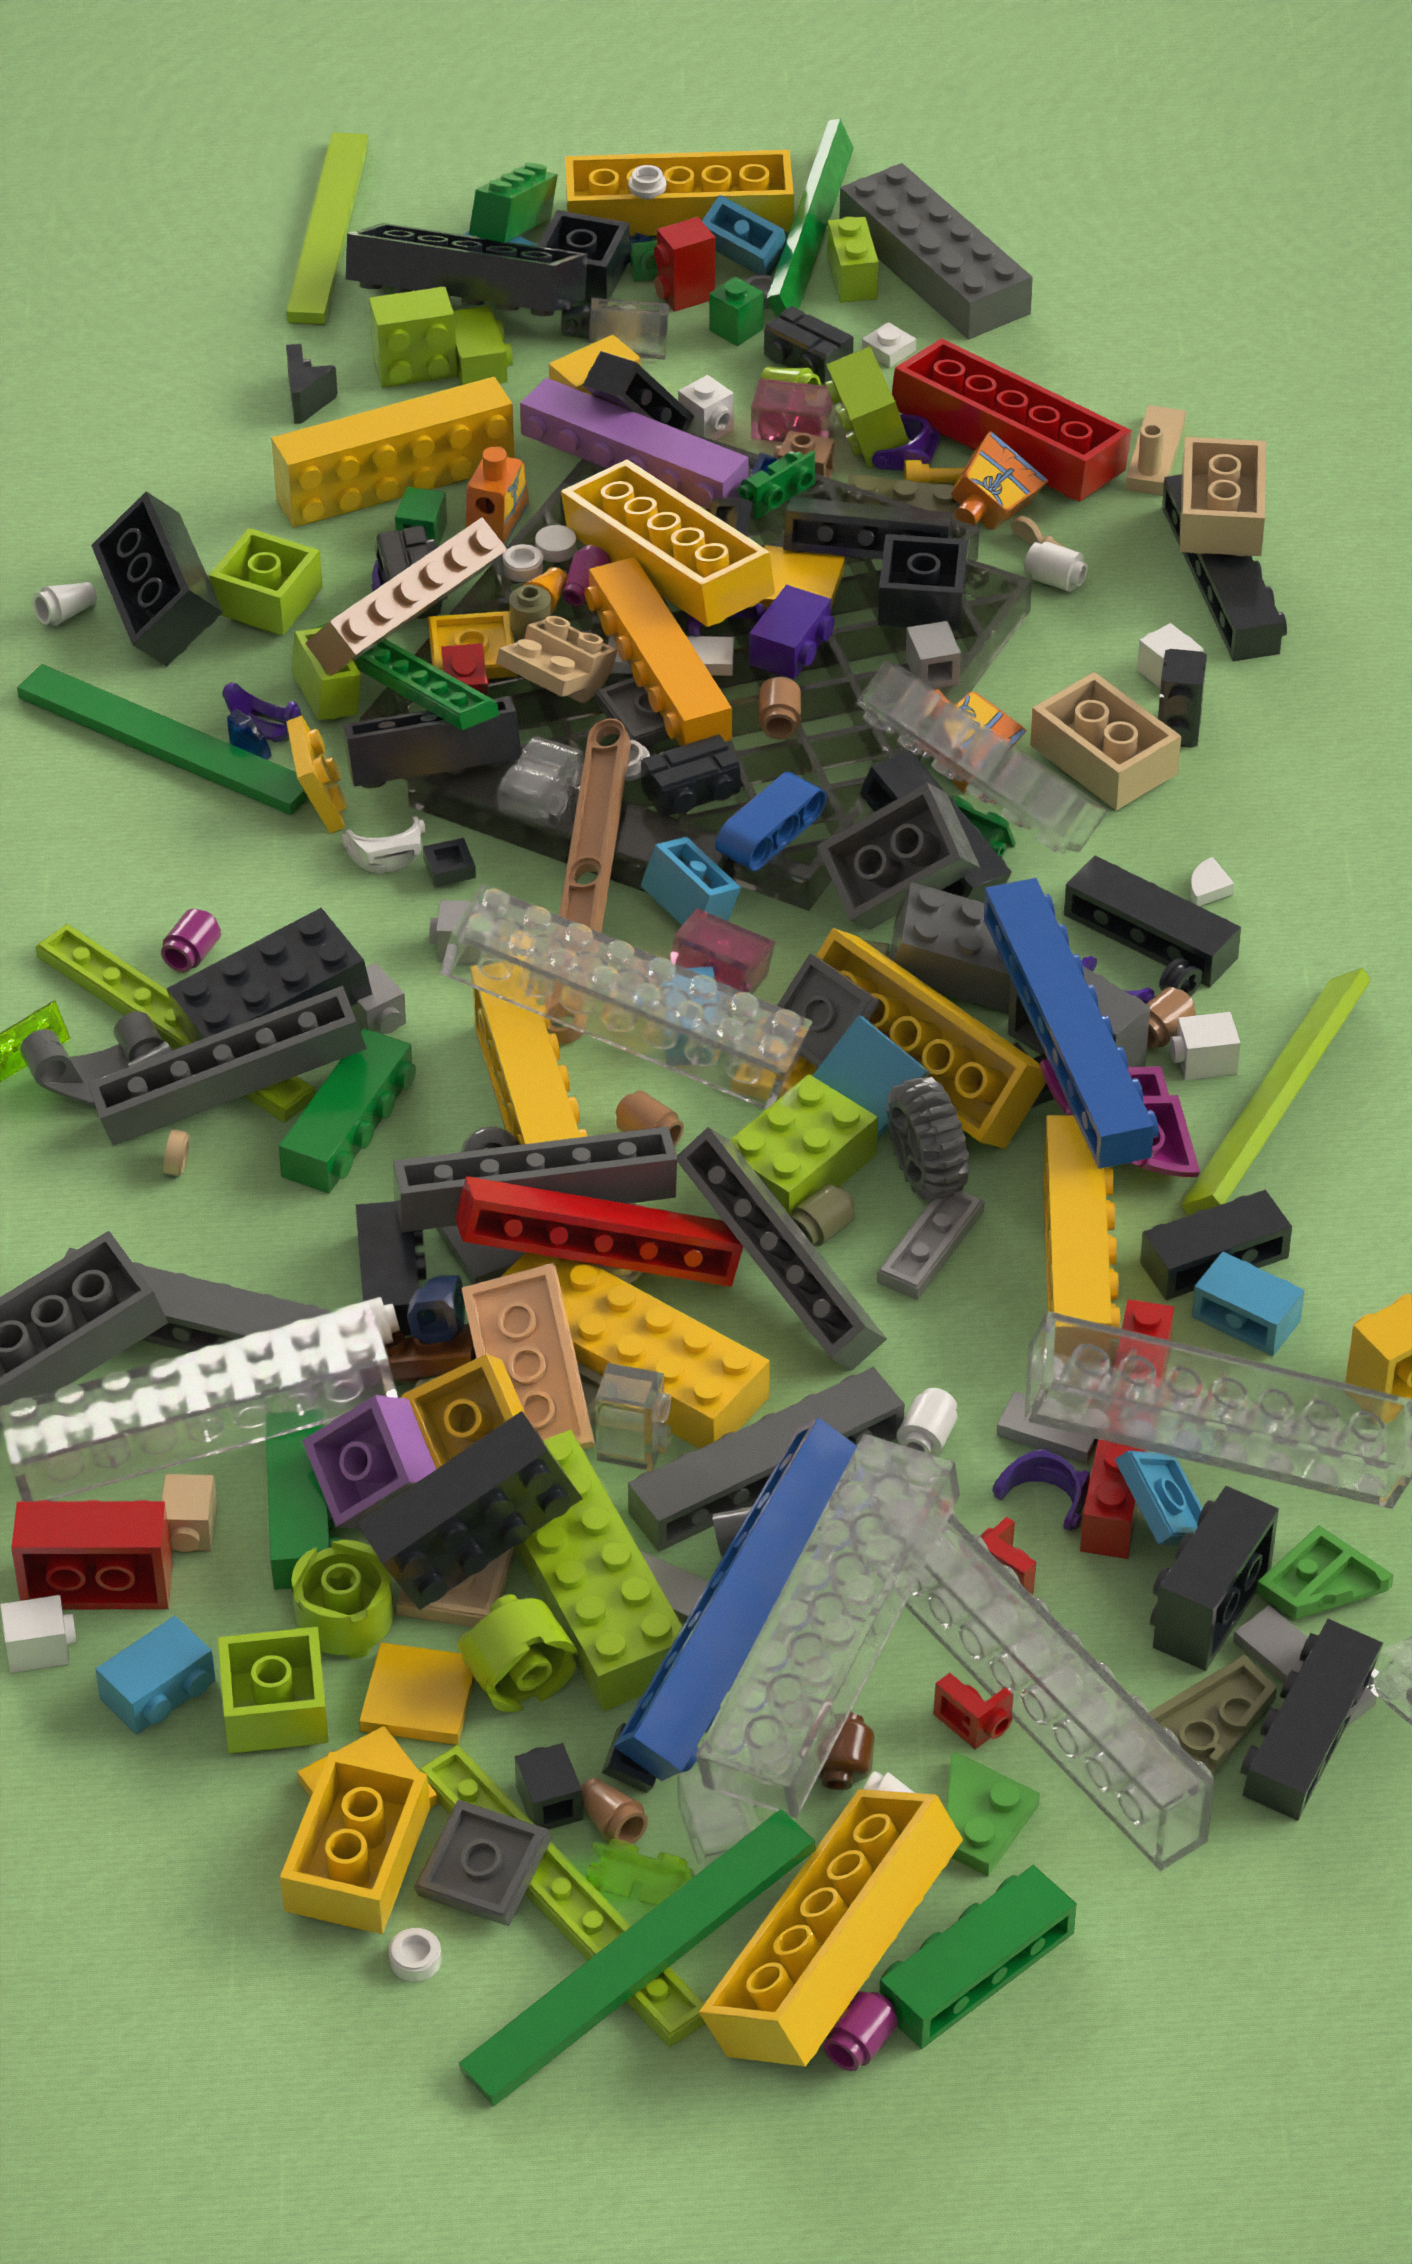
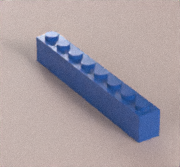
[984,878,1159,1169]
[613,1417,865,1781]

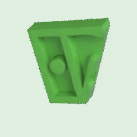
[1256,1525,1394,1620]
[947,1751,1040,1876]

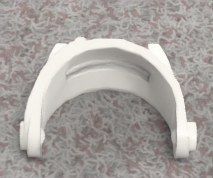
[342,816,425,874]

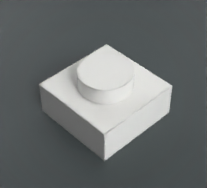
[862,322,916,368]

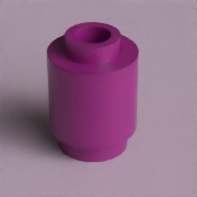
[161,909,221,972]
[823,1991,898,2071]

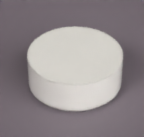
[535,525,576,562]
[502,544,543,582]
[389,1928,442,1982]

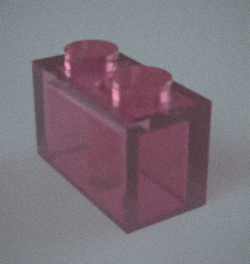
[751,379,836,442]
[668,908,775,1002]

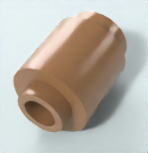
[758,677,801,740]
[1147,987,1196,1049]
[616,1090,684,1147]

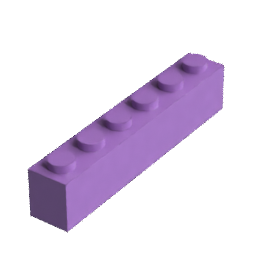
[520,378,749,510]

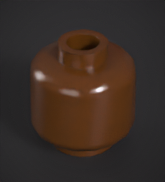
[806,1711,875,1790]

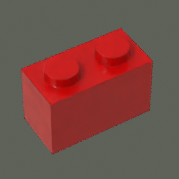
[654,217,715,312]

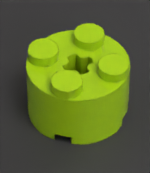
[291,1540,394,1659]
[457,1594,578,1712]

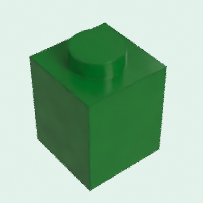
[709,276,764,347]
[395,487,447,548]

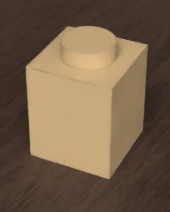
[162,1474,217,1552]

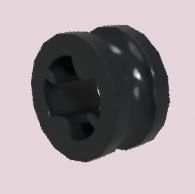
[1159,957,1202,997]

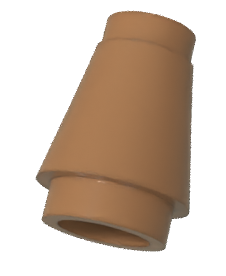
[581,1778,648,1847]

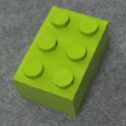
[730,1074,878,1217]

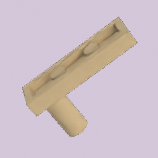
[1125,405,1187,495]

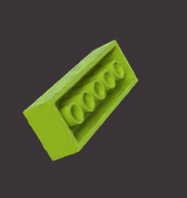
[515,1429,683,1712]

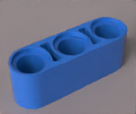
[715,772,827,871]

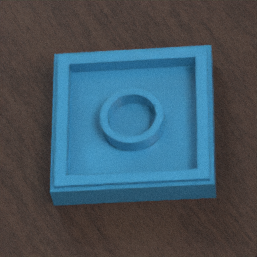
[813,1016,930,1141]
[1114,1451,1203,1545]

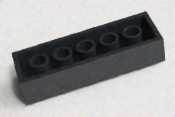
[345,223,588,316]

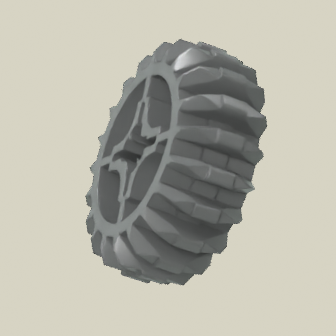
[886,1077,970,1200]

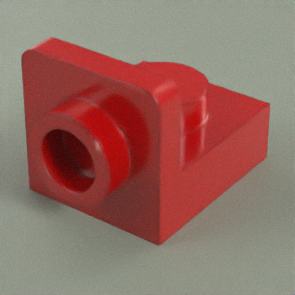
[441,643,488,696]
[975,1517,1036,1605]
[933,1672,1014,1750]

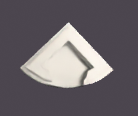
[1191,857,1235,906]

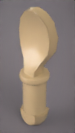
[1011,516,1073,550]

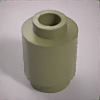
[509,584,551,642]
[791,1184,855,1246]

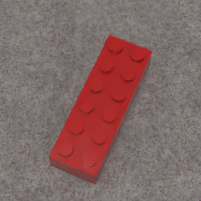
[892,338,1132,502]

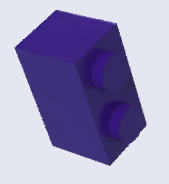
[749,584,835,679]

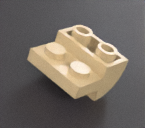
[496,616,618,704]

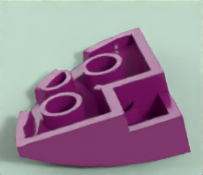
[1040,1059,1200,1177]

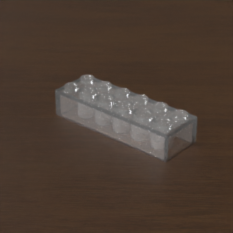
[856,661,1109,854]

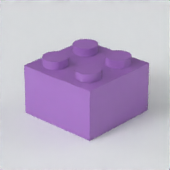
[302,1395,436,1529]

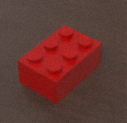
[11,1500,173,1610]

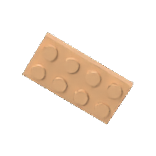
[462,1263,595,1449]

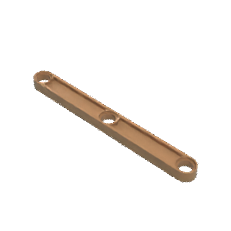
[545,718,631,1044]

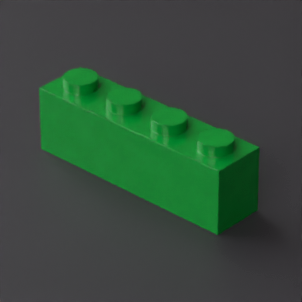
[468,163,558,243]
[278,1028,416,1194]
[265,1406,339,1590]
[879,1864,1077,2049]

